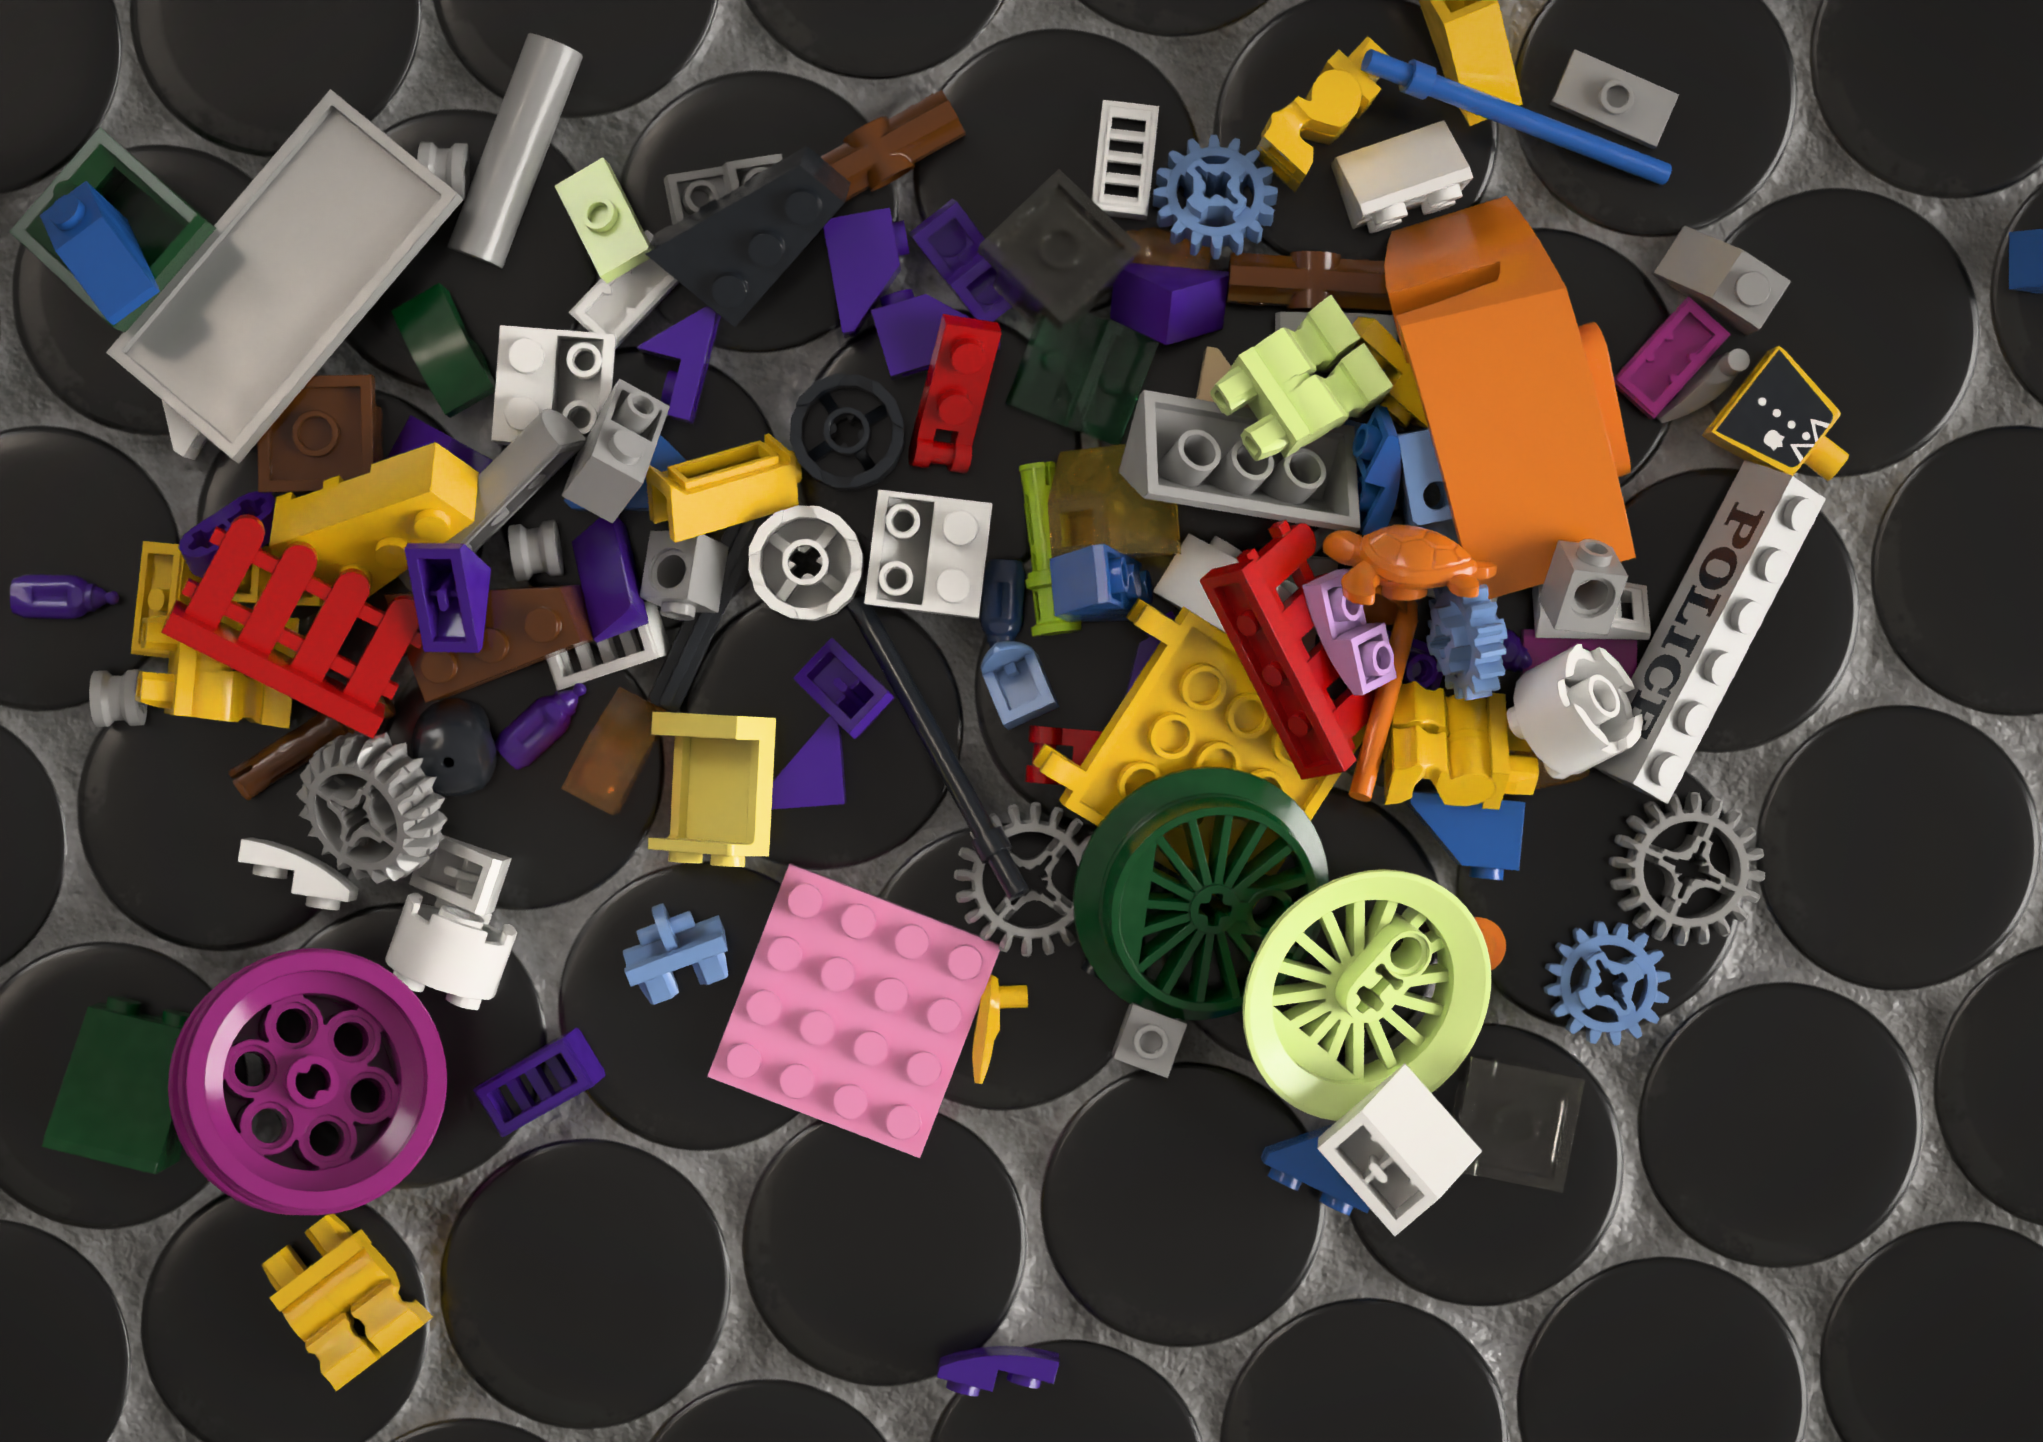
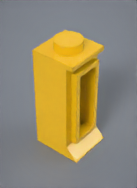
[646,433,802,543]

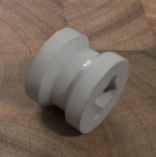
[417,141,470,201]
[508,520,564,582]
[89,669,148,727]

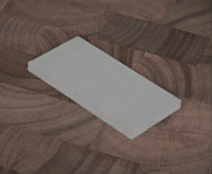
[106,89,463,464]

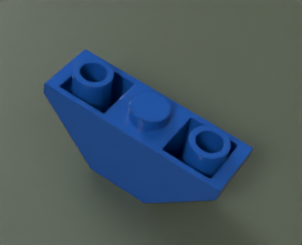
[1049,544,1153,622]

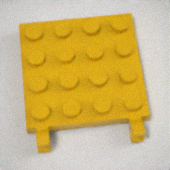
[1032,598,1367,909]

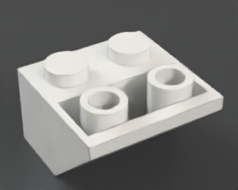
[1331,120,1473,233]
[491,325,616,445]
[864,489,992,619]
[1317,1063,1482,1236]

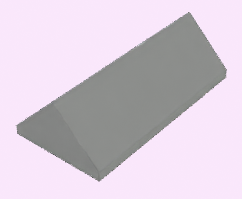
[1119,390,1360,533]

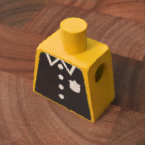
[1702,346,1849,481]

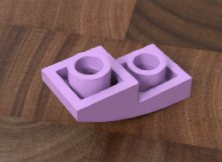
[1302,568,1397,695]

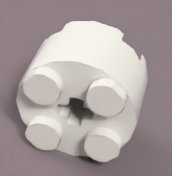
[748,505,864,621]
[1507,644,1643,779]
[385,893,517,1010]

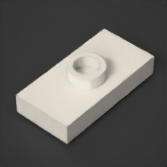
[569,230,679,350]

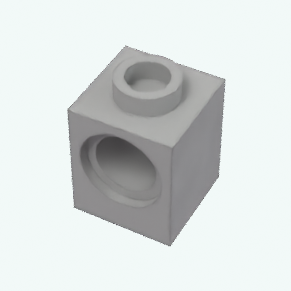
[640,531,729,621]
[1539,539,1628,635]
[1111,1002,1187,1078]

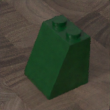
[42,996,190,1174]

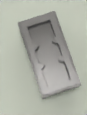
[1550,49,1679,150]

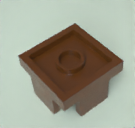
[257,374,384,495]

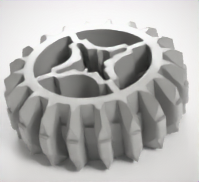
[296,732,448,884]
[1609,792,1765,946]
[954,802,1092,957]

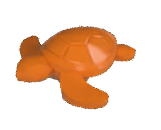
[1322,525,1497,605]

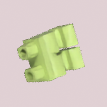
[1210,295,1393,461]

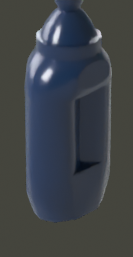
[980,559,1026,648]

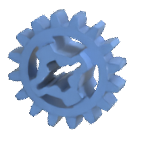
[1153,135,1278,259]
[1426,580,1507,701]
[1544,921,1671,1045]

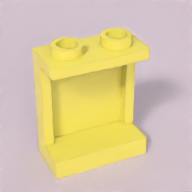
[648,712,776,867]

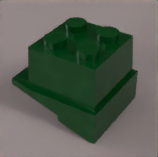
[9,127,216,333]

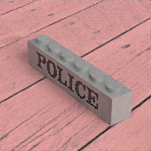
[1593,460,1826,804]

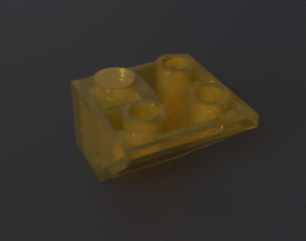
[1048,444,1181,559]

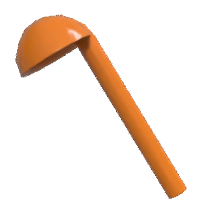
[1349,567,1418,802]

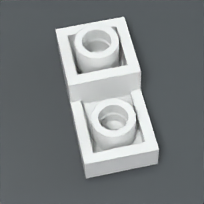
[238,837,359,910]

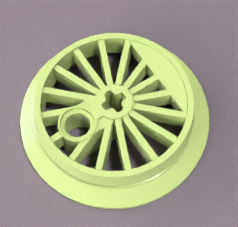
[1242,869,1491,1121]

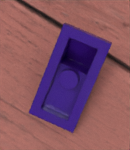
[637,306,721,425]

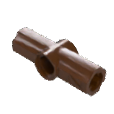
[821,90,966,202]
[1227,251,1392,313]

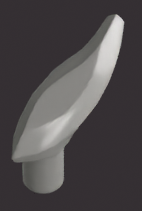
[1656,349,1750,423]

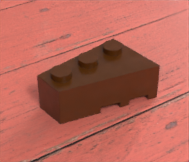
[385,585,594,703]

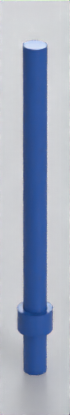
[1361,49,1672,185]

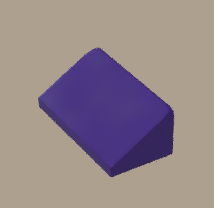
[571,517,649,643]

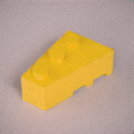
[269,442,479,597]

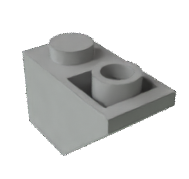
[562,379,670,524]

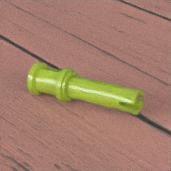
[1019,461,1082,637]

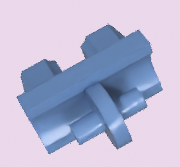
[623,903,728,1005]

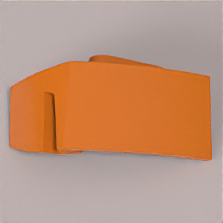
[1384,196,1636,599]

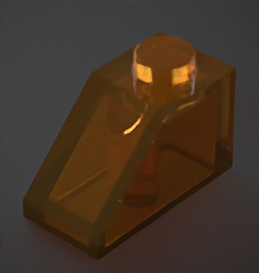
[561,687,669,815]

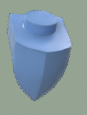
[981,641,1060,730]

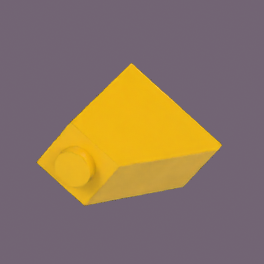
[1419,0,1523,126]

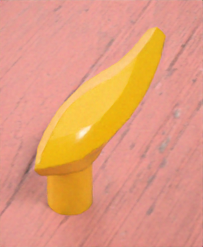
[972,974,1028,1084]

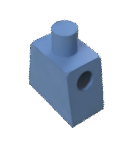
[1397,428,1459,544]

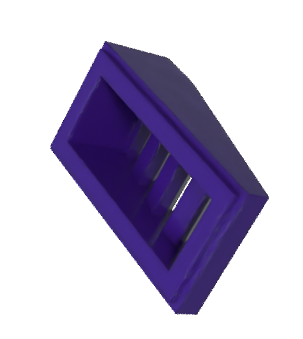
[473,1028,605,1137]

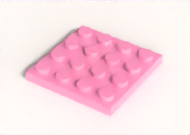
[707,863,1000,1158]

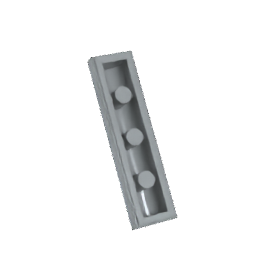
[447,33,583,269]
[399,409,587,592]

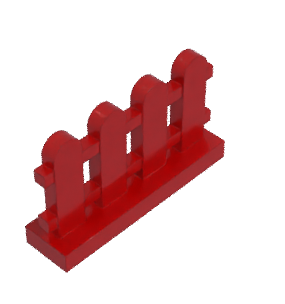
[161,514,422,739]
[1199,520,1377,780]

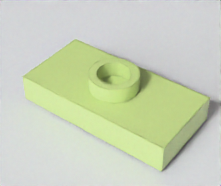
[555,157,650,284]

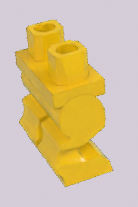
[1256,36,1389,192]
[135,615,299,729]
[1383,681,1539,810]
[262,1214,433,1391]

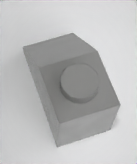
[1652,226,1791,336]

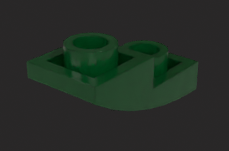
[391,283,496,418]

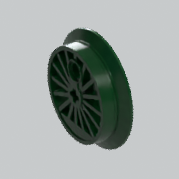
[1073,767,1329,1020]

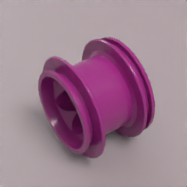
[168,948,447,1215]

